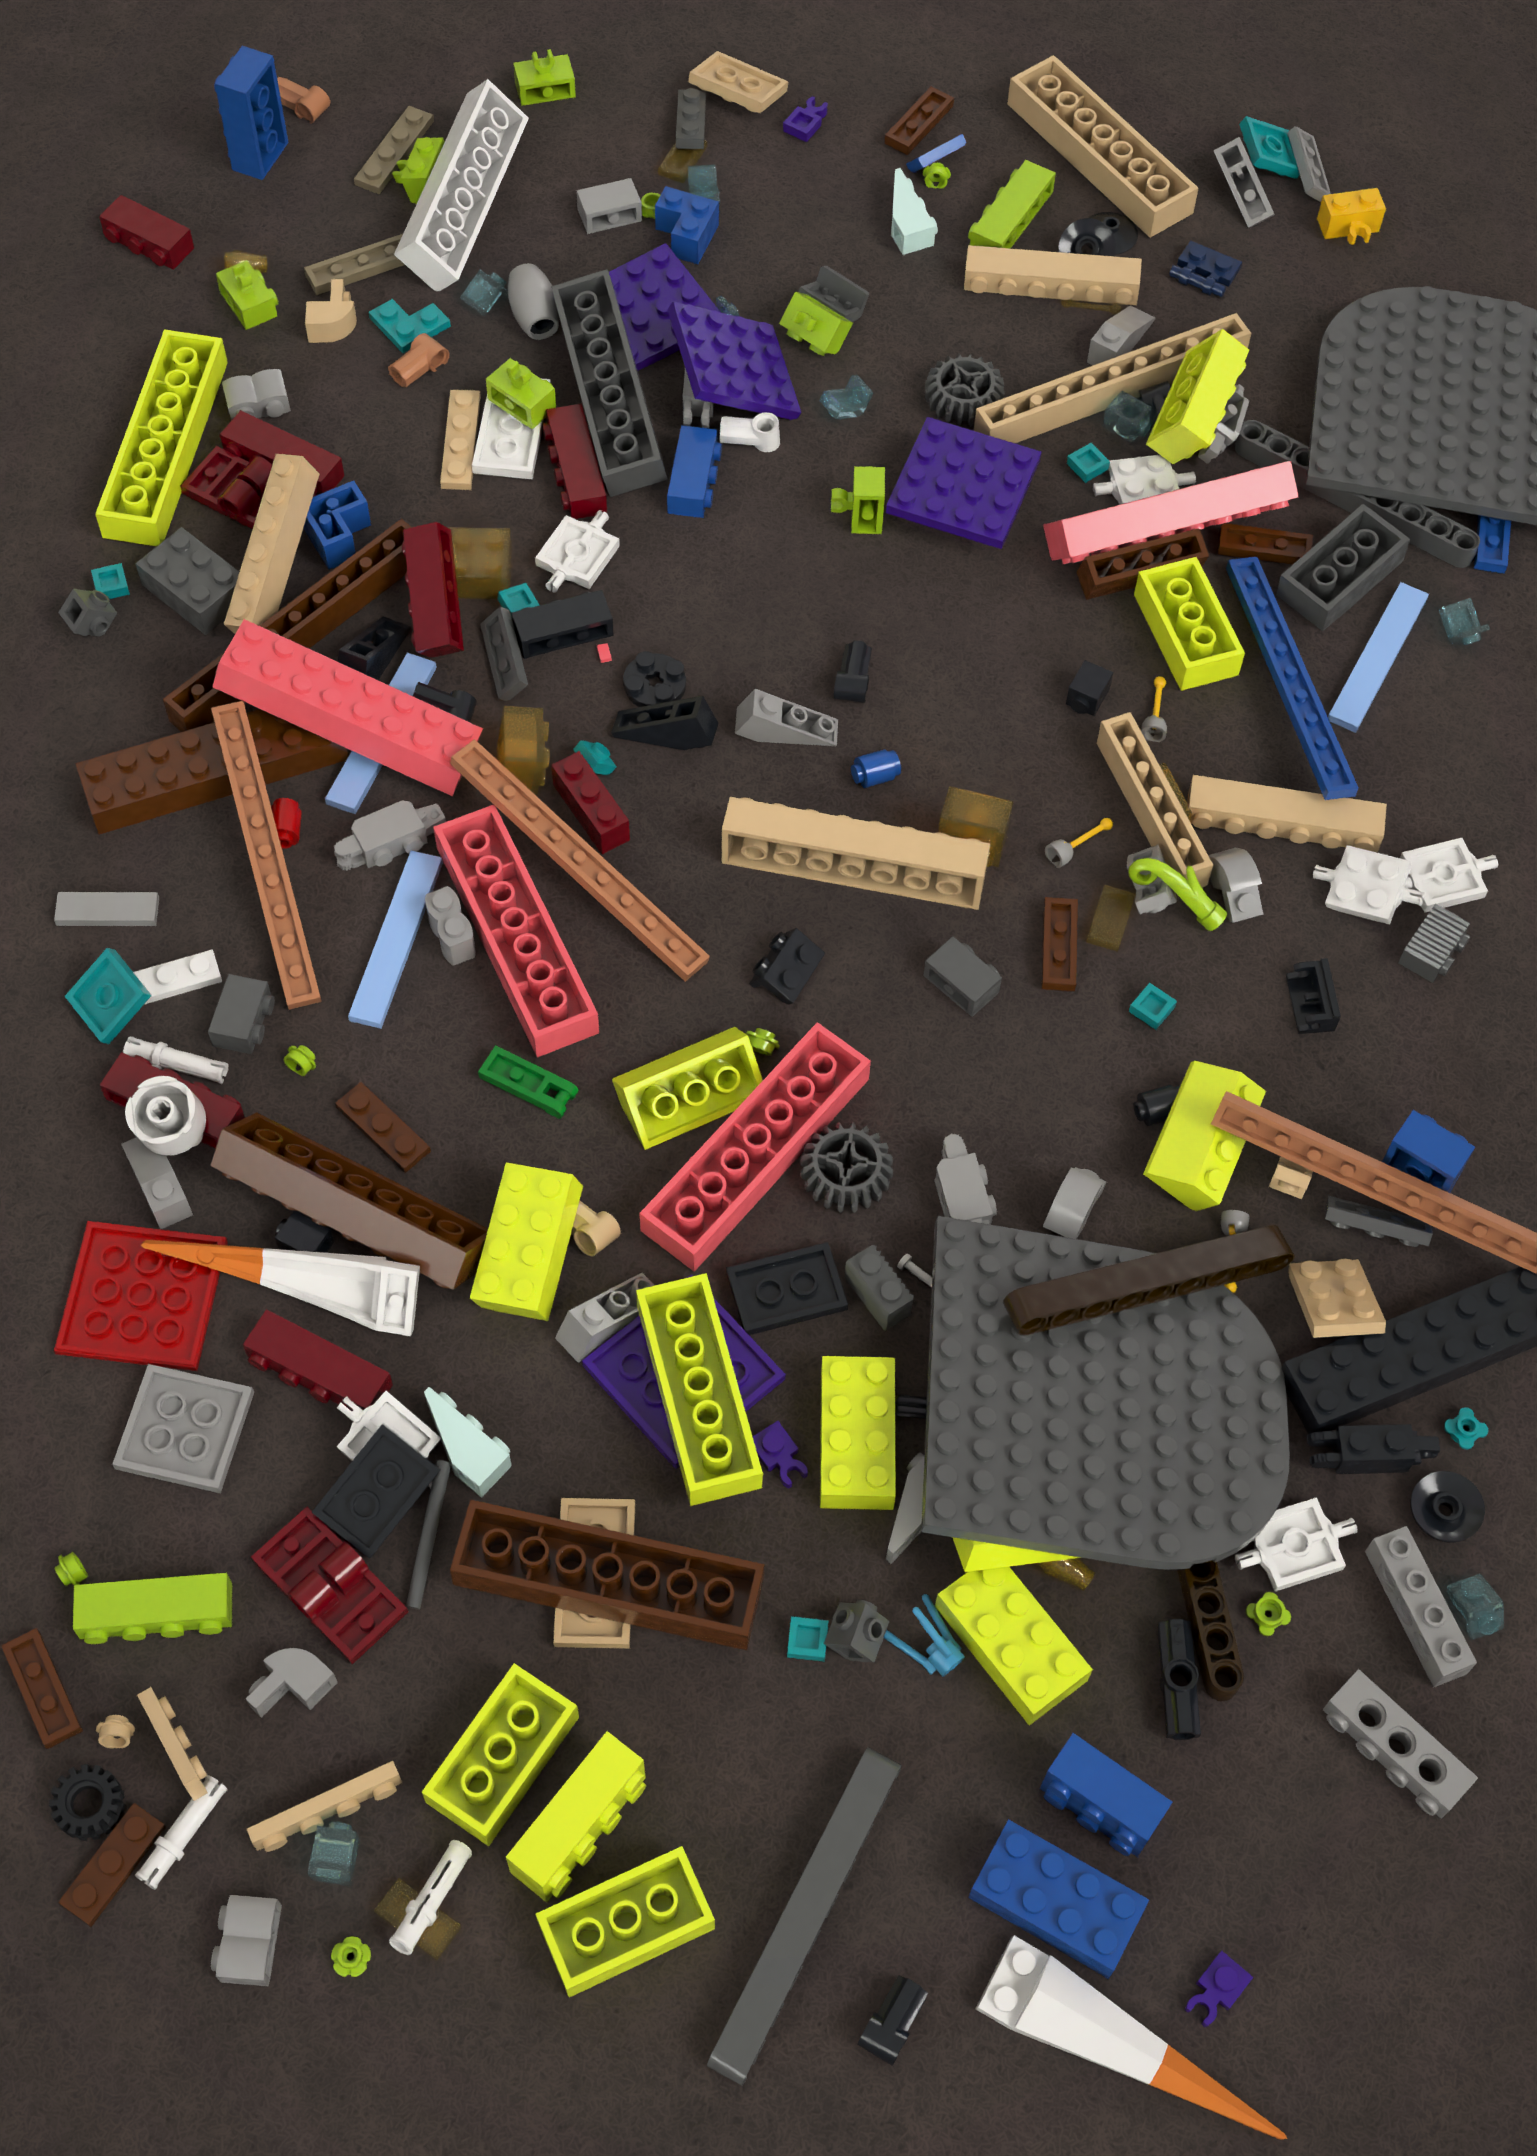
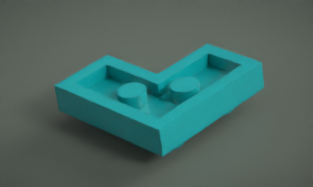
[368,299,451,353]

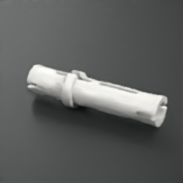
[123,1036,229,1084]
[135,1775,228,1890]
[389,1840,472,1955]

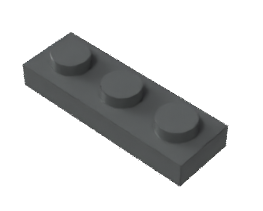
[676,88,706,149]
[480,606,528,701]
[1325,1196,1433,1247]

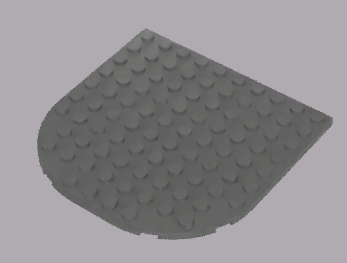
[1305,286,1537,525]
[921,1216,1290,1570]

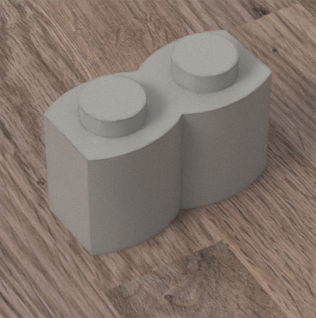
[222,369,291,421]
[425,886,476,966]
[211,1895,282,1986]

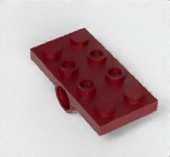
[181,446,316,529]
[251,1506,408,1664]

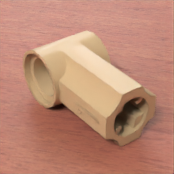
[571,1201,621,1256]

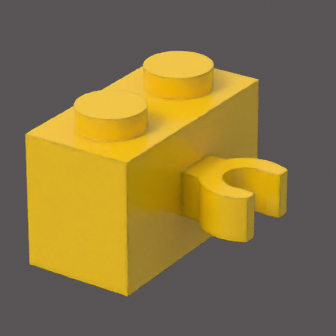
[1317,188,1386,245]

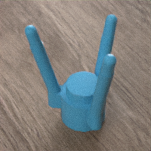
[884,1594,965,1677]

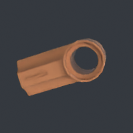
[277,77,330,124]
[388,333,449,387]

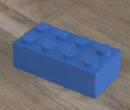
[214,46,289,180]
[968,1819,1149,1979]

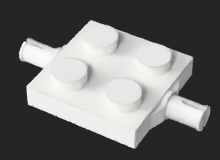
[1093,455,1196,505]
[535,510,620,593]
[1400,838,1498,913]
[1313,845,1425,925]
[337,1391,441,1489]
[1235,1498,1357,1591]

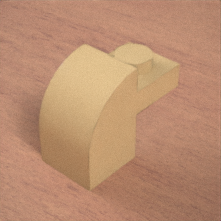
[305,279,357,343]
[1269,1156,1313,1199]

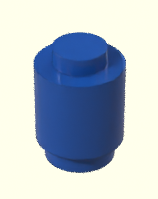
[851,749,901,788]

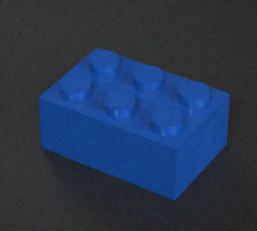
[1382,1110,1475,1193]
[1040,1733,1173,1857]

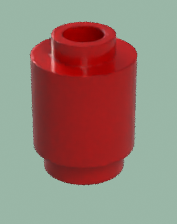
[271,798,302,849]

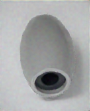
[508,263,559,340]

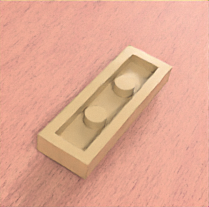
[137,1687,208,1801]

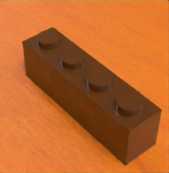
[1077,528,1209,600]

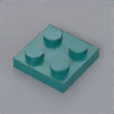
[1239,116,1300,179]
[65,948,152,1044]

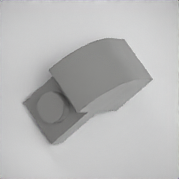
[1127,844,1177,914]
[1208,847,1263,923]
[1043,1167,1107,1239]
[246,1648,338,1718]

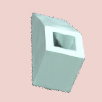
[891,168,938,255]
[424,1387,512,1498]

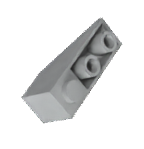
[735,689,838,746]
[555,1273,655,1363]

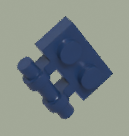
[1169,240,1242,297]

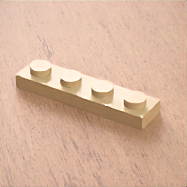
[440,390,481,490]
[247,1761,402,1852]

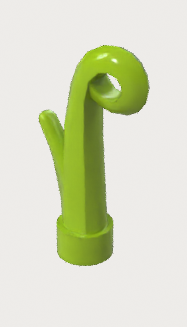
[1128,858,1227,931]

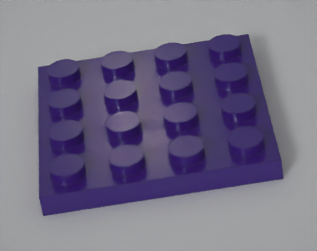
[609,243,720,371]
[667,301,802,420]
[886,417,1042,549]
[582,1274,786,1469]

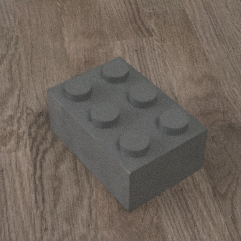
[135,527,239,635]

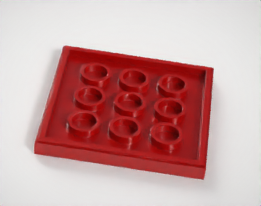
[54,1221,227,1371]

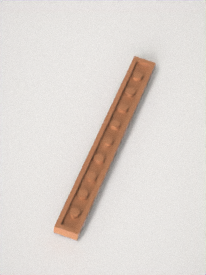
[211,701,321,1010]
[450,739,710,982]
[1211,1091,1537,1274]

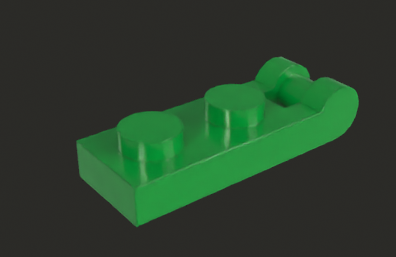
[478,1045,579,1119]

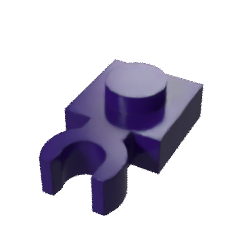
[783,96,828,142]
[753,1421,808,1489]
[1185,1950,1253,2027]

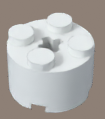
[125,1076,206,1155]

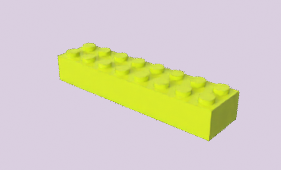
[95,329,228,546]

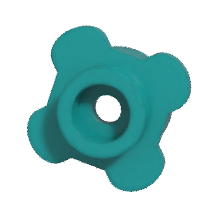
[1444,1407,1488,1450]

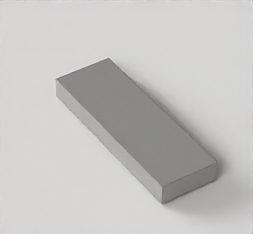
[1288,126,1331,202]
[54,892,159,926]

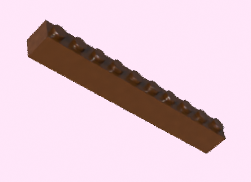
[163,518,412,732]

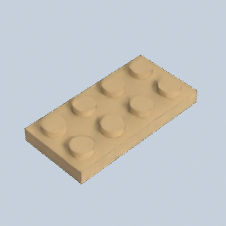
[553,1498,636,1649]

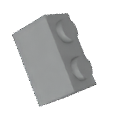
[576,178,642,234]

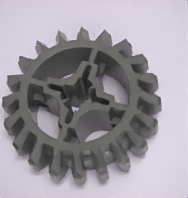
[925,353,1005,427]
[800,1122,893,1213]

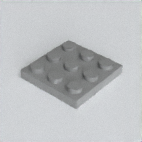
[112,1364,254,1493]

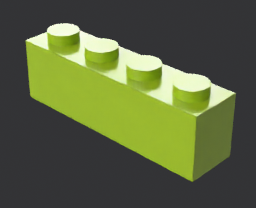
[968,160,1056,249]
[73,1573,232,1644]

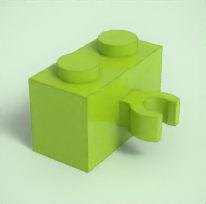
[513,49,576,106]
[392,137,445,204]
[216,260,279,330]
[779,292,853,356]
[486,358,556,429]
[831,466,885,534]

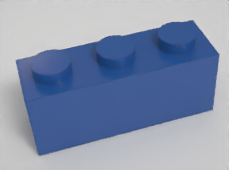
[667,425,722,518]

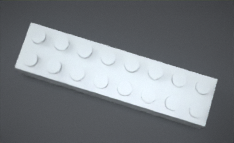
[394,79,529,291]

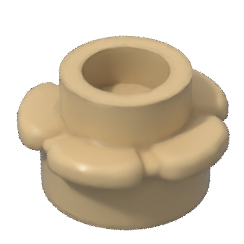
[96,1715,135,1748]

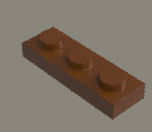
[884,86,954,155]
[1218,523,1313,564]
[1041,897,1078,992]
[335,1082,431,1173]
[1,1628,83,1749]
[58,1803,166,1927]

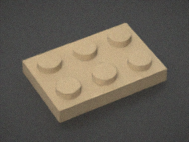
[688,51,788,113]
[1288,1259,1386,1338]

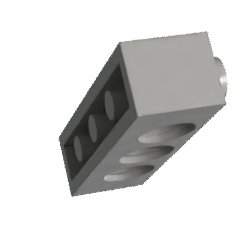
[1365,1526,1477,1688]
[1323,1669,1478,1819]

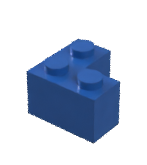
[655,186,719,264]
[303,480,371,570]

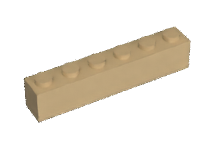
[964,245,1142,305]
[224,454,319,634]
[1097,712,1213,896]
[1186,775,1387,852]

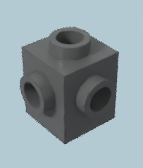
[58,589,117,637]
[824,1600,889,1663]

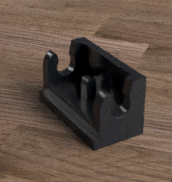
[1286,958,1341,1034]

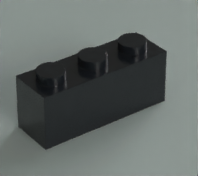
[512,590,614,659]

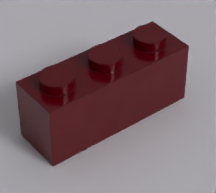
[99,195,194,270]
[551,751,630,854]

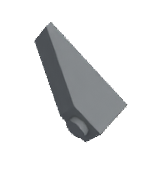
[1214,137,1275,228]
[1087,305,1155,365]
[121,1137,193,1229]
[886,1452,925,1564]

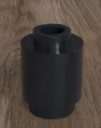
[1133,1084,1180,1126]

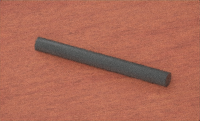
[406,1460,451,1610]

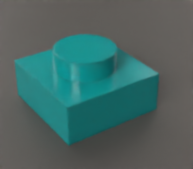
[1066,443,1110,483]
[91,563,130,599]
[497,583,539,618]
[573,740,617,775]
[1129,983,1177,1030]
[787,1616,829,1662]

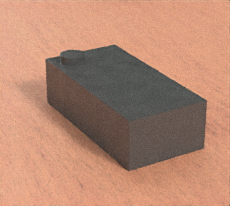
[1276,504,1410,631]

